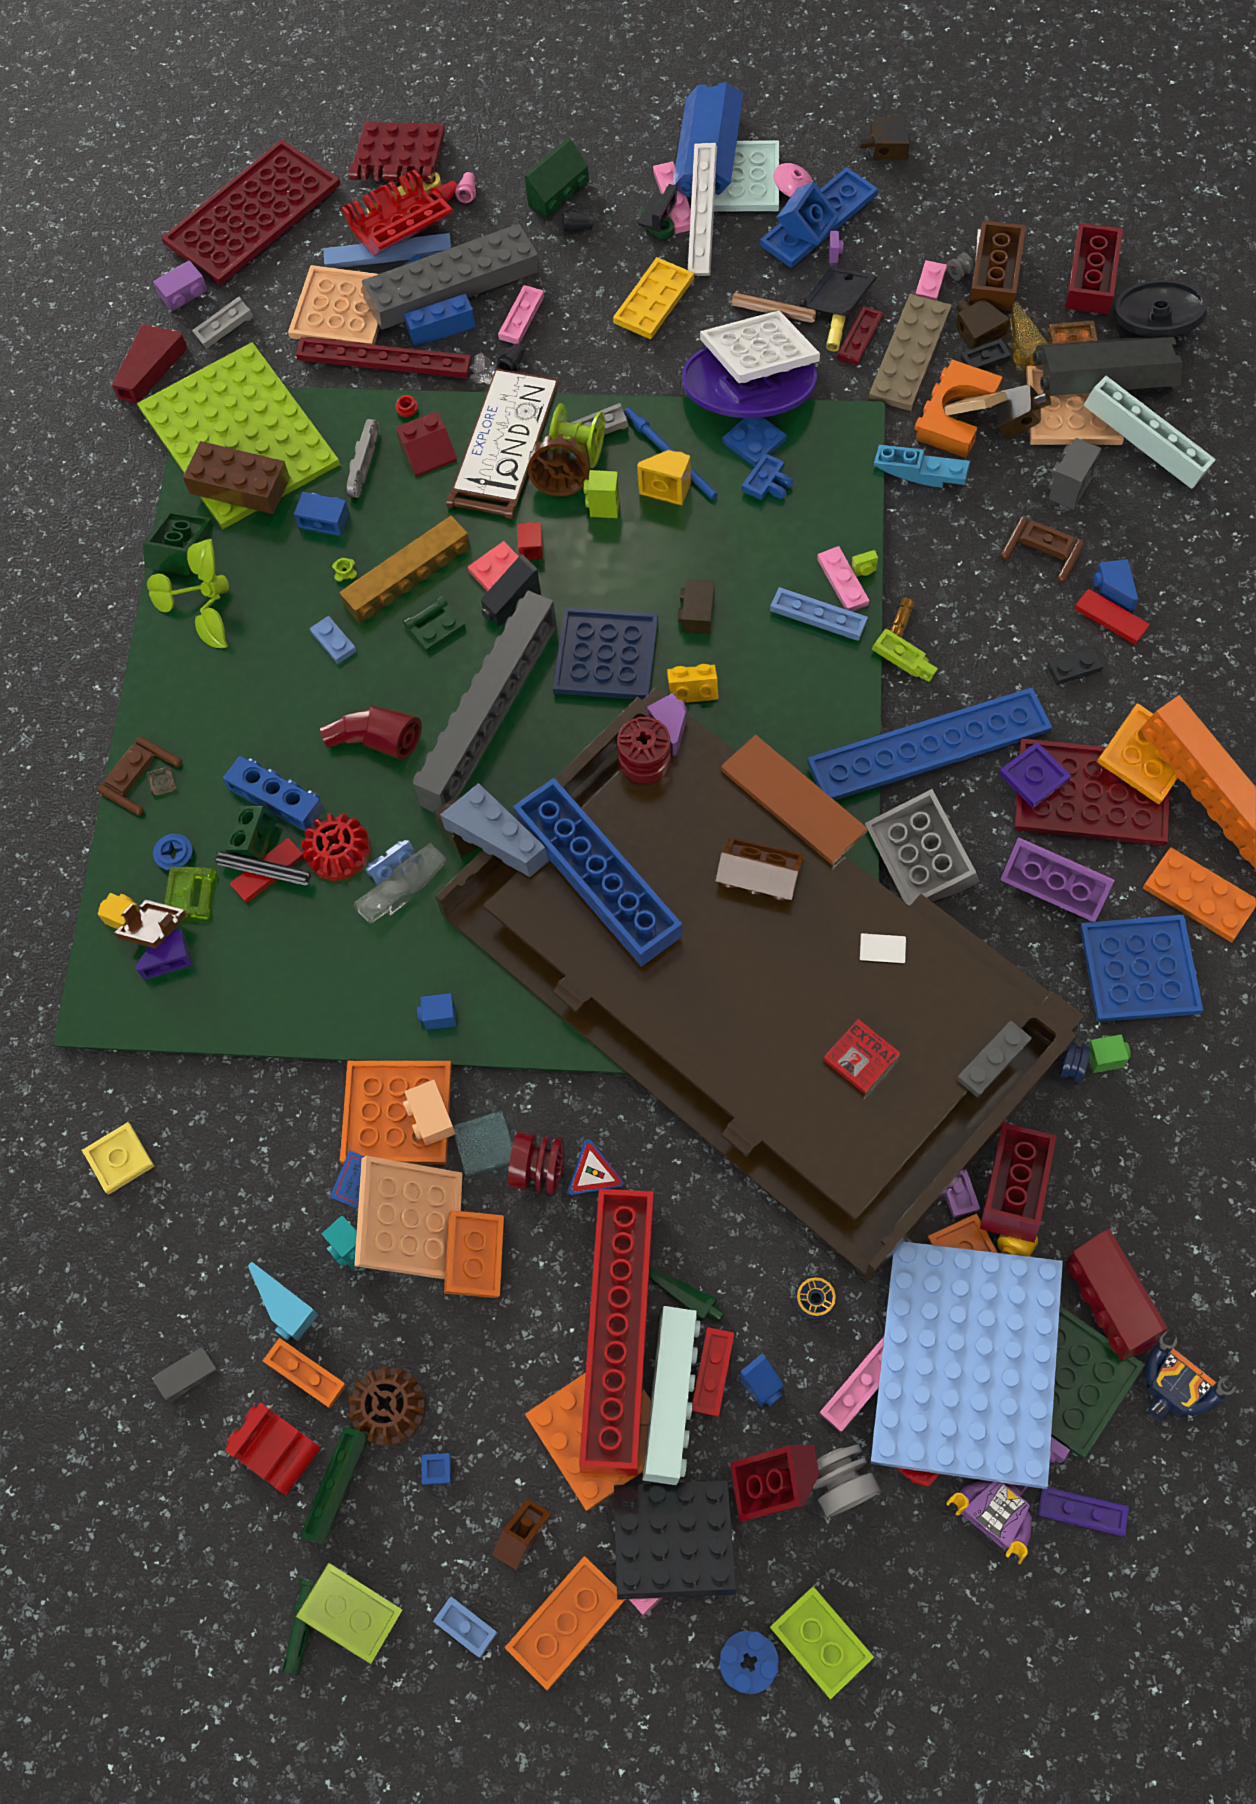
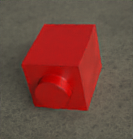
[518,522,543,560]

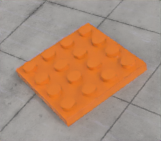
[340,1061,452,1165]
[525,1373,651,1512]

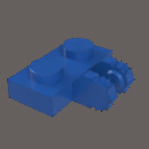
[742,453,794,500]

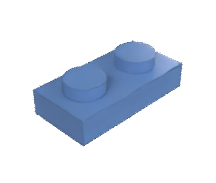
[309,616,357,665]
[433,1596,498,1658]

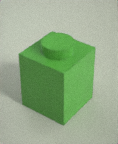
[1088,1034,1131,1073]

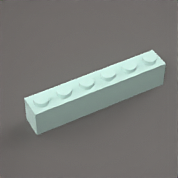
[1083,376,1216,489]
[642,1306,700,1485]

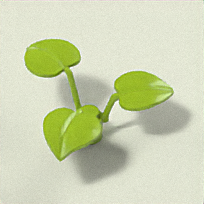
[147,539,229,648]

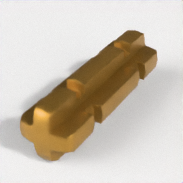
[890,597,914,638]

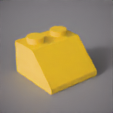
[637,450,691,505]

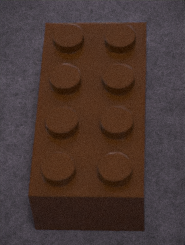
[969,220,1026,312]
[183,441,290,514]

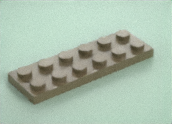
[868,294,952,411]

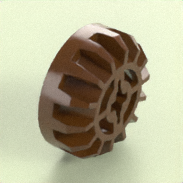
[528,435,590,496]
[348,1366,426,1446]

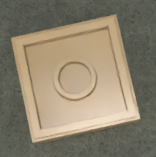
[944,391,1007,415]

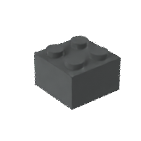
[1048,438,1102,510]

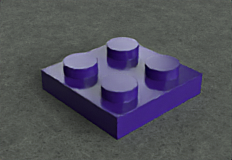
[999,742,1071,808]

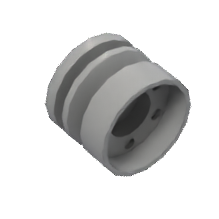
[813,1445,881,1518]

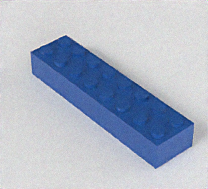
[513,778,683,967]

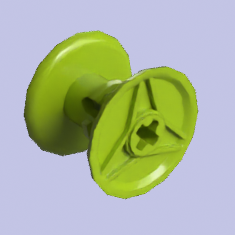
[549,403,605,468]

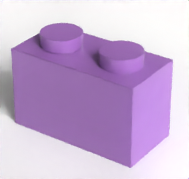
[153,261,208,312]

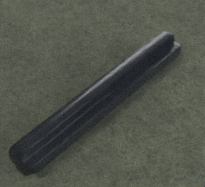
[215,851,311,885]

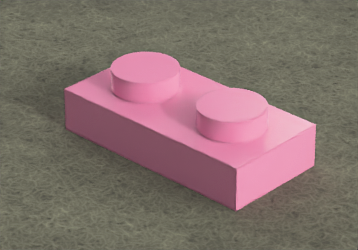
[915,261,947,301]

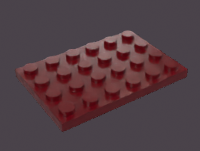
[1014,738,1169,846]

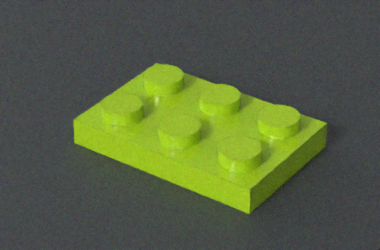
[296,1563,402,1664]
[770,1586,874,1699]

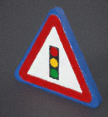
[567,1139,624,1195]

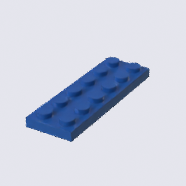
[760,167,878,268]

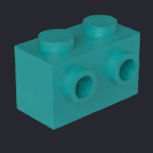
[322,1216,357,1270]

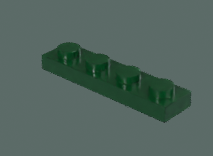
[299,1427,368,1546]

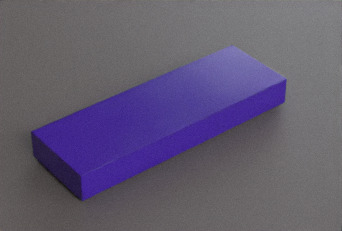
[1037,1487,1129,1537]

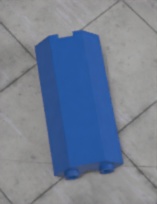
[672,82,743,197]

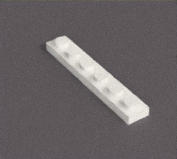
[688,143,717,276]

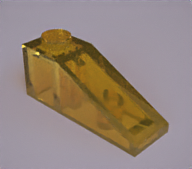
[1010,301,1048,373]

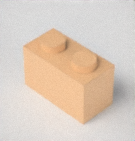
[403,1080,456,1146]

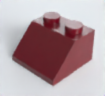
[395,411,457,477]

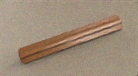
[732,293,816,323]

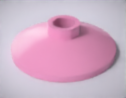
[773,163,813,197]

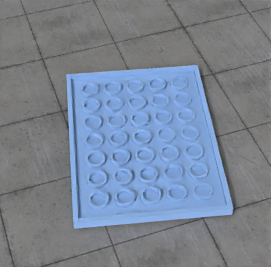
[871,1242,1063,1489]

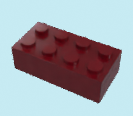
[1065,223,1123,315]
[980,1123,1057,1243]

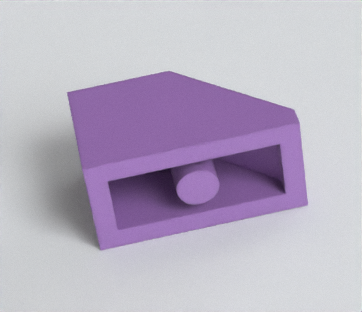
[647,693,688,756]

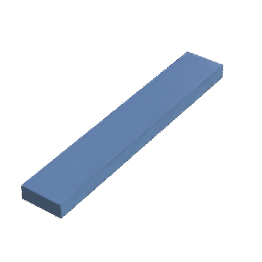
[323,233,451,268]

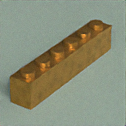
[339,516,470,623]

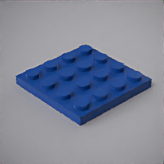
[1080,915,1203,1022]

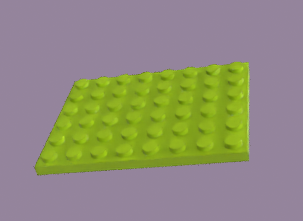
[137,342,340,529]

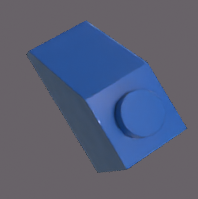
[1093,559,1138,612]
[740,1354,784,1408]

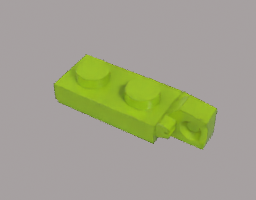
[872,629,938,682]

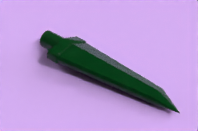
[649,1267,725,1322]

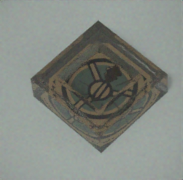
[146,766,177,797]

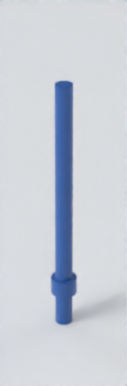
[624,407,718,500]

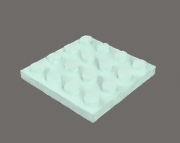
[714,141,779,211]

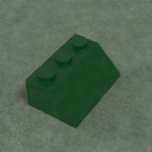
[524,138,589,219]

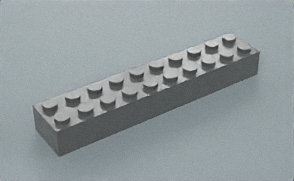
[413,591,557,812]

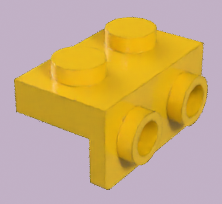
[667,664,718,703]

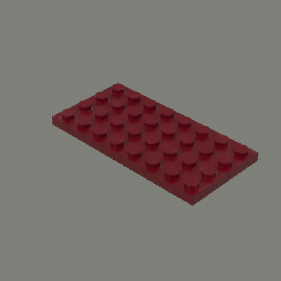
[161,139,341,286]

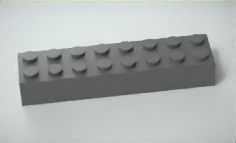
[362,224,538,330]

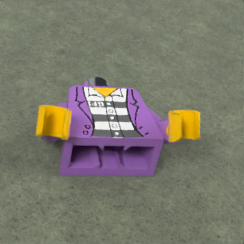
[946,1480,1032,1564]

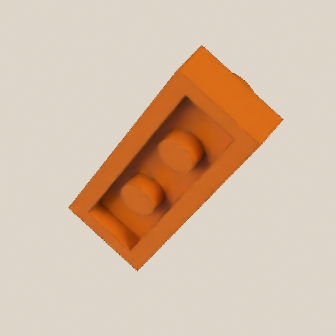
[263,1338,347,1409]

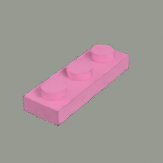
[498,285,544,344]
[817,546,869,612]

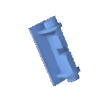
[365,840,418,887]

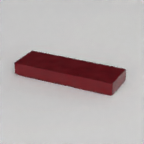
[837,306,883,366]

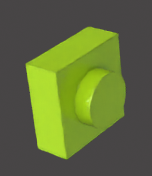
[851,550,878,577]

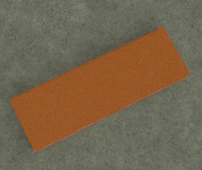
[721,735,868,865]

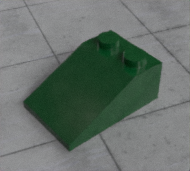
[143,510,212,575]

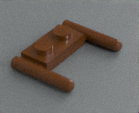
[1000,517,1085,583]
[97,736,182,816]

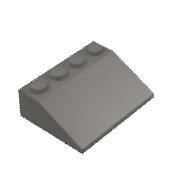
[865,789,980,906]

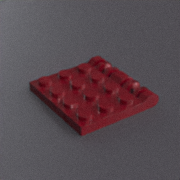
[349,122,446,182]

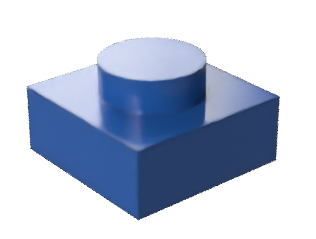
[421,1453,451,1486]

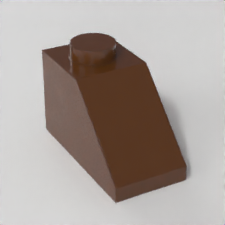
[492,1498,551,1570]

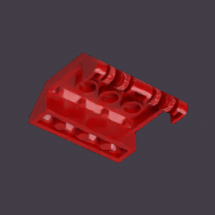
[341,170,453,256]

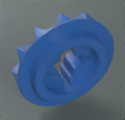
[153,834,193,871]

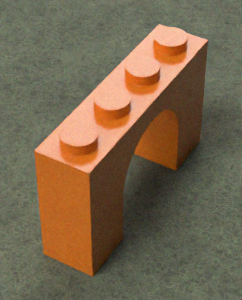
[914,360,1003,458]

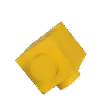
[98,893,140,929]

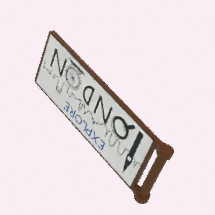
[446,369,559,520]

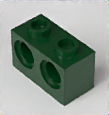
[225,806,278,860]

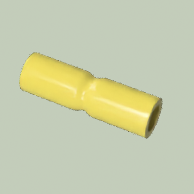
[826,314,846,352]

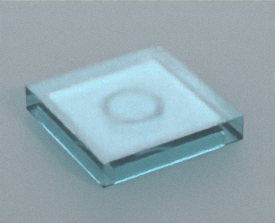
[453,1111,512,1177]

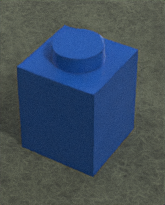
[417,993,457,1030]

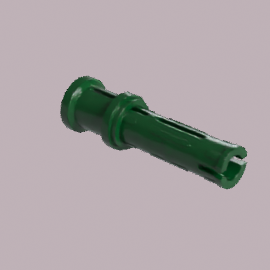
[281,1579,316,1675]

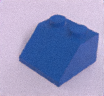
[777,181,839,245]

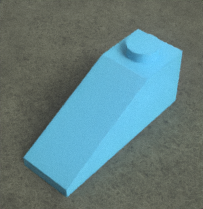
[248,1262,318,1341]

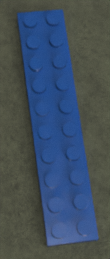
[807,688,1052,800]

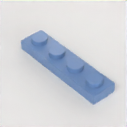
[770,587,868,641]

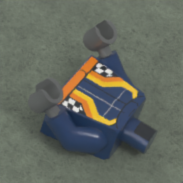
[1145,1329,1237,1421]

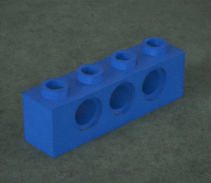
[223,756,324,831]

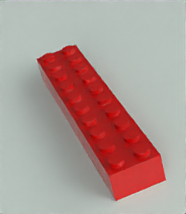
[579,1189,654,1476]

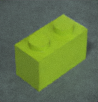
[584,470,620,518]

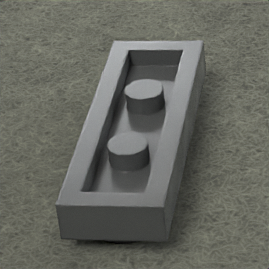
[957,1021,1032,1098]

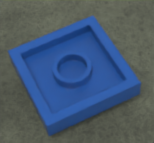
[722,417,787,467]

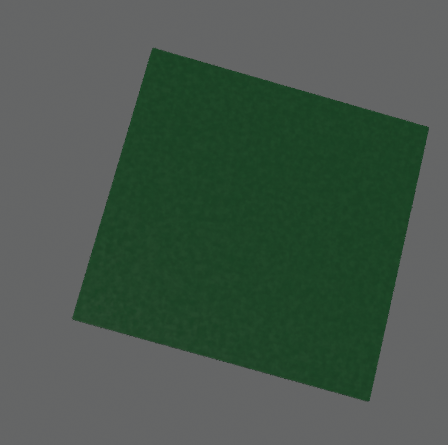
[54,387,885,1074]

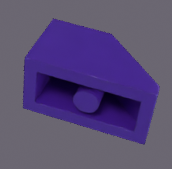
[136,929,193,980]

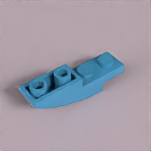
[874,445,970,488]

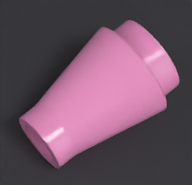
[455,172,476,203]

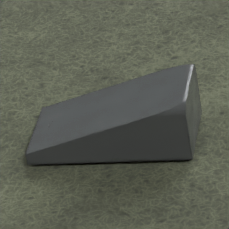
[152,1347,217,1403]

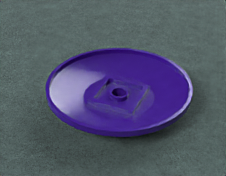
[682,347,817,418]

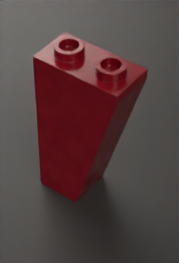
[112,324,187,403]

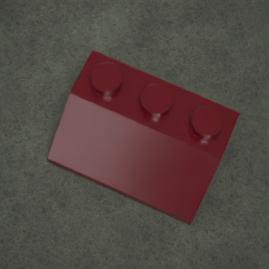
[730,1445,819,1522]

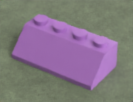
[1000,837,1115,922]

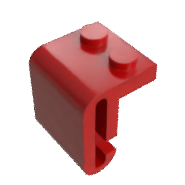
[225,1402,321,1496]

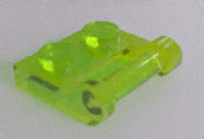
[164,867,216,919]

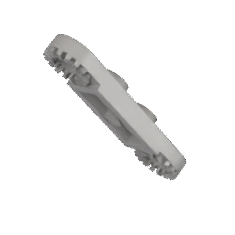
[347,419,379,498]

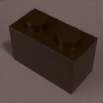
[678,579,715,634]

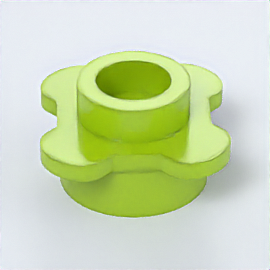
[332,558,357,582]

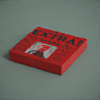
[823,1019,900,1094]

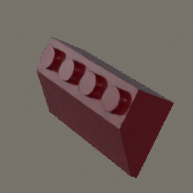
[1065,1229,1168,1361]

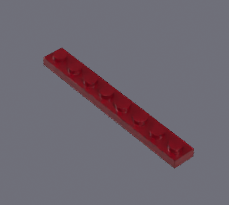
[296,337,472,378]

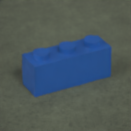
[404,294,475,347]

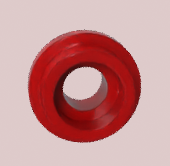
[395,395,418,417]

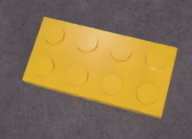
[613,257,694,339]

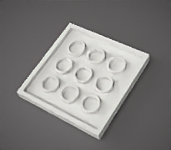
[700,311,820,383]

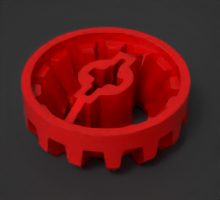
[301,813,371,881]

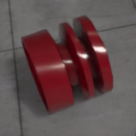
[617,717,671,784]
[508,1132,565,1194]

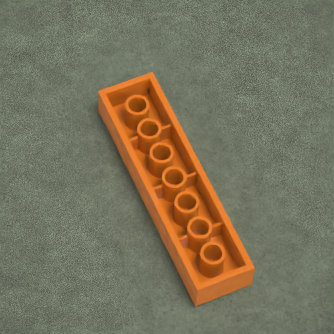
[1140,695,1256,869]

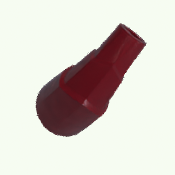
[320,705,422,760]

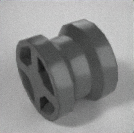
[947,253,974,281]

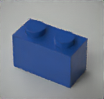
[294,492,350,536]

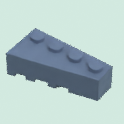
[440,783,549,877]

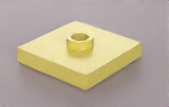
[82,1122,155,1195]

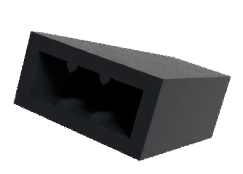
[481,554,541,627]

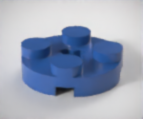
[720,1631,779,1694]

